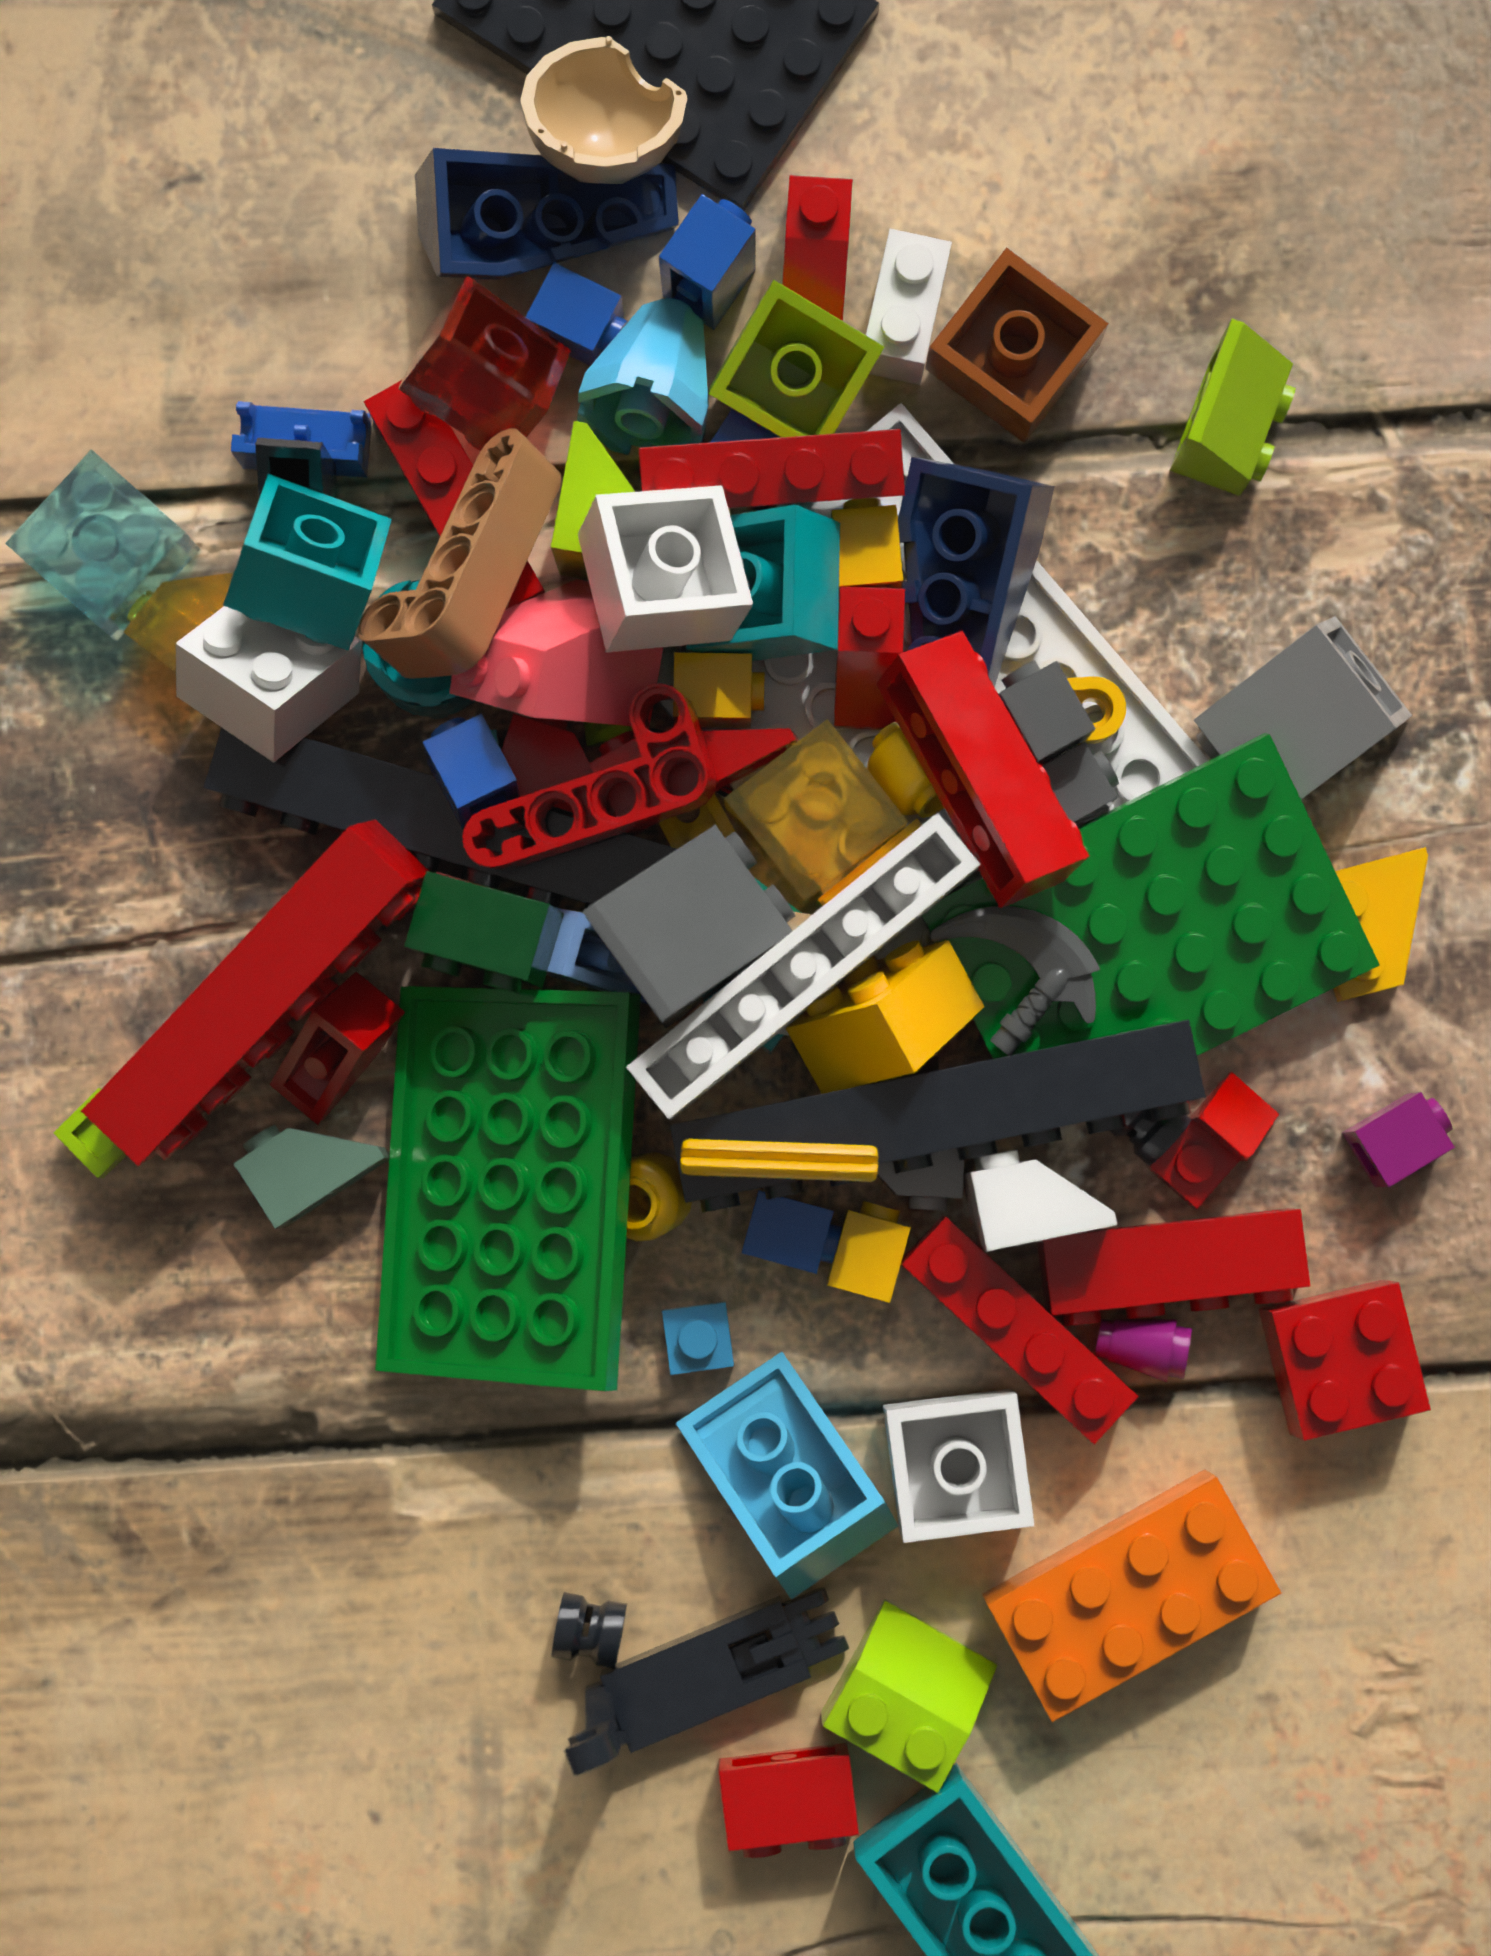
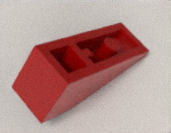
[782,175,853,321]
[588,728,802,836]

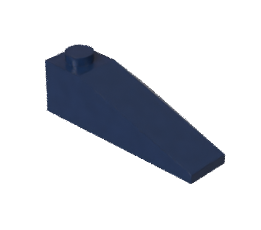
[415,148,679,280]
[898,457,1055,687]

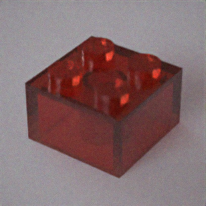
[398,275,571,451]

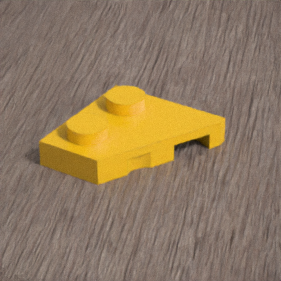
[1333,847,1428,1002]

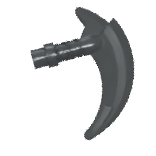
[930,906,1100,1056]

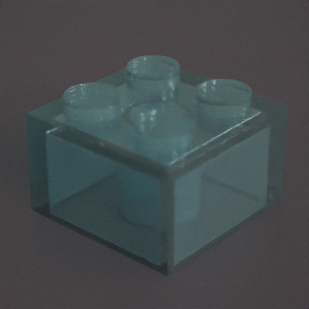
[5,449,200,642]

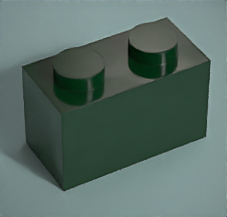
[404,871,564,994]

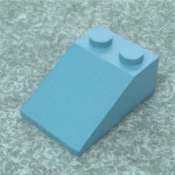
[676,1351,898,1599]

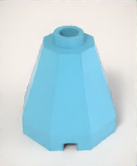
[577,298,709,455]

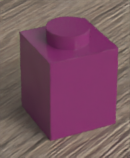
[1342,1092,1455,1187]

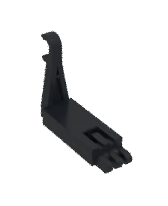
[564,1587,849,1776]

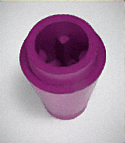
[1095,1319,1192,1383]

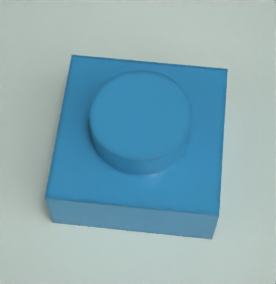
[662,1301,734,1375]

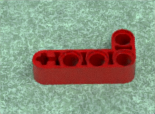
[462,683,717,871]

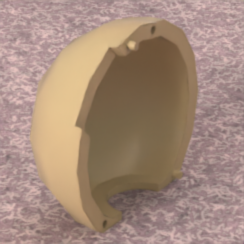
[520,36,687,184]

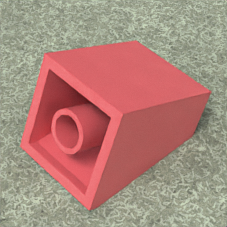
[449,579,663,726]

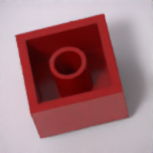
[1258,1280,1431,1441]

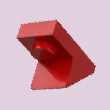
[1146,1071,1279,1209]

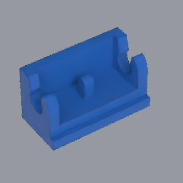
[231,401,372,478]

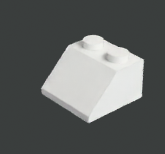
[963,1150,1117,1251]

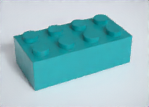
[853,1763,1099,1956]

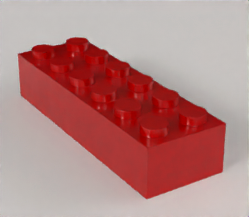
[81,819,430,1166]

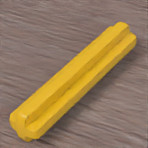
[681,1139,878,1182]

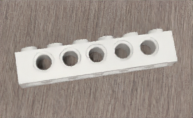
[626,813,980,1121]

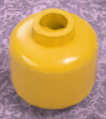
[867,722,944,818]
[626,1152,692,1242]

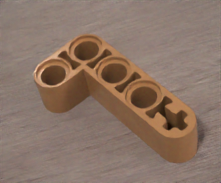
[357,428,562,679]

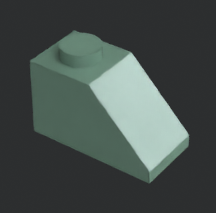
[233,1125,390,1229]

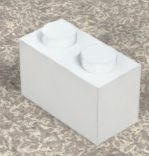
[866,229,952,385]

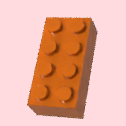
[982,1469,1282,1722]

